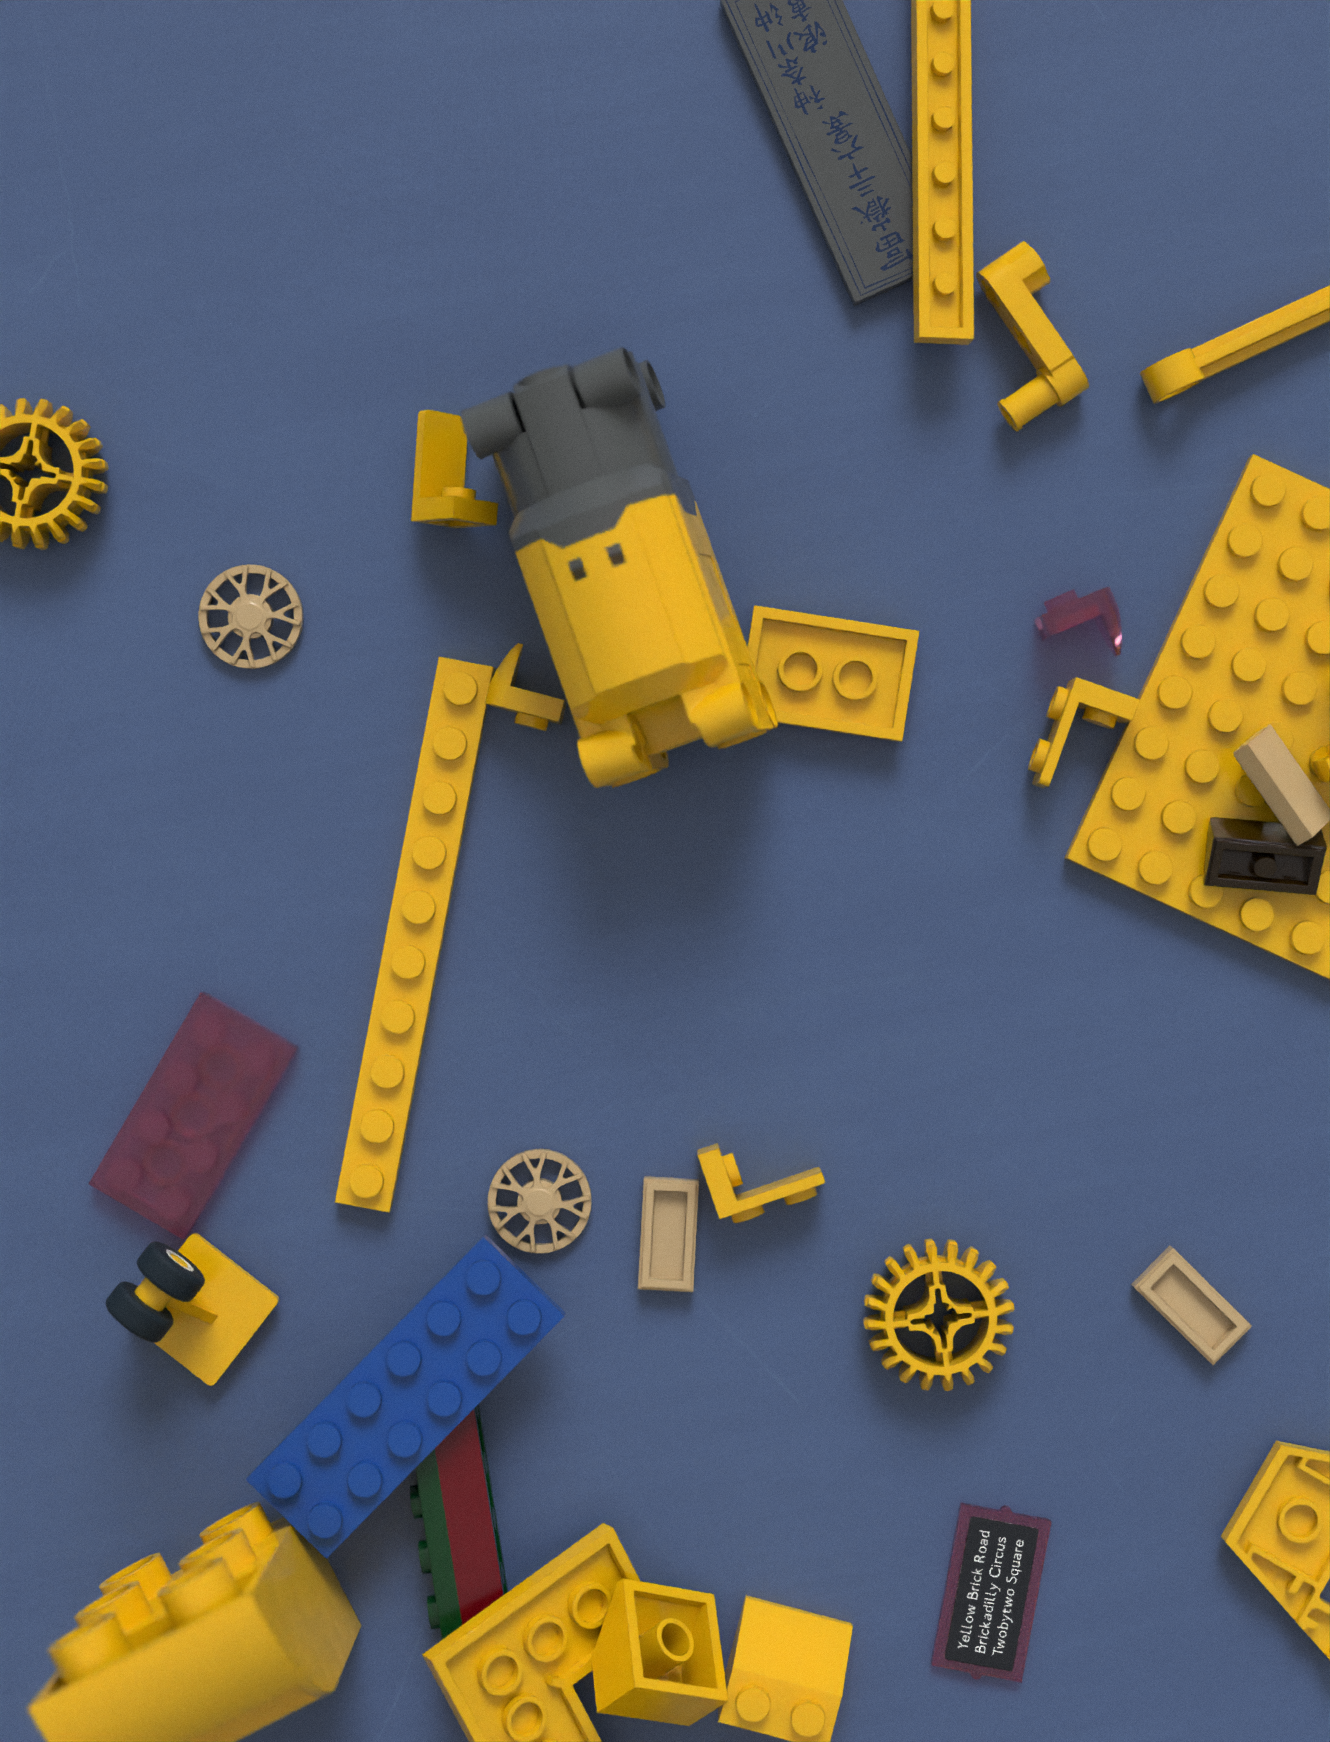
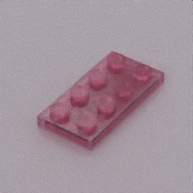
[89,991,299,1240]

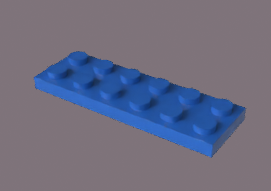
[246,1234,565,1559]

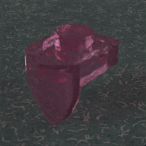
[1034,587,1122,657]

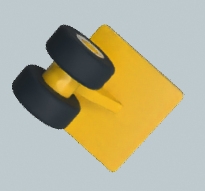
[105,1233,279,1386]

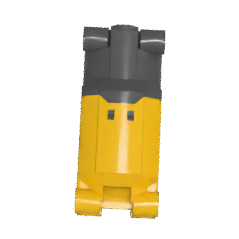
[461,346,778,788]

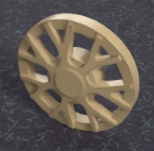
[198,564,304,669]
[488,1149,592,1254]

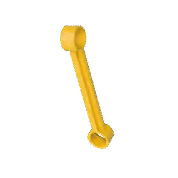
[1139,285,1330,404]

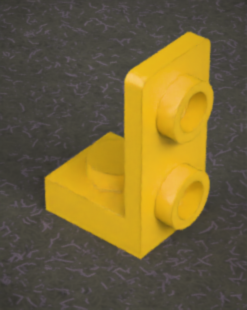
[411,410,498,528]
[1028,677,1140,788]
[697,1143,826,1223]

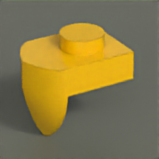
[485,643,567,731]

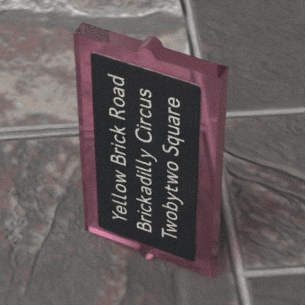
[931,1503,1051,1682]

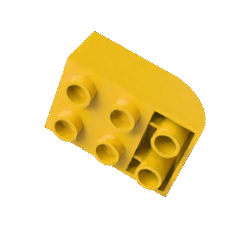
[28,1502,362,1742]

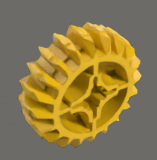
[0,398,109,550]
[863,1238,1014,1391]

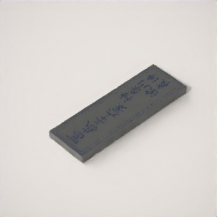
[720,0,913,306]

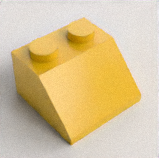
[591,1578,728,1726]
[718,1595,853,1742]

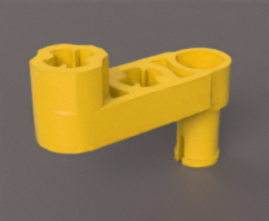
[976,241,1089,432]

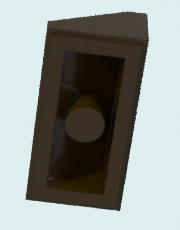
[1203,817,1327,895]

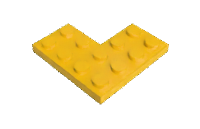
[422,1523,640,1742]

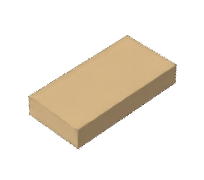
[1233,724,1330,846]
[638,1176,699,1292]
[1131,1245,1252,1365]

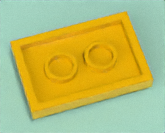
[747,605,920,742]

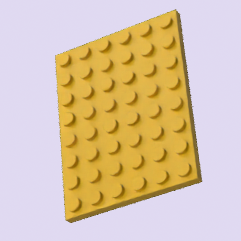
[1064,454,1330,981]

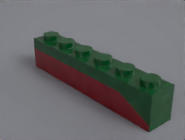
[410,1404,508,1640]

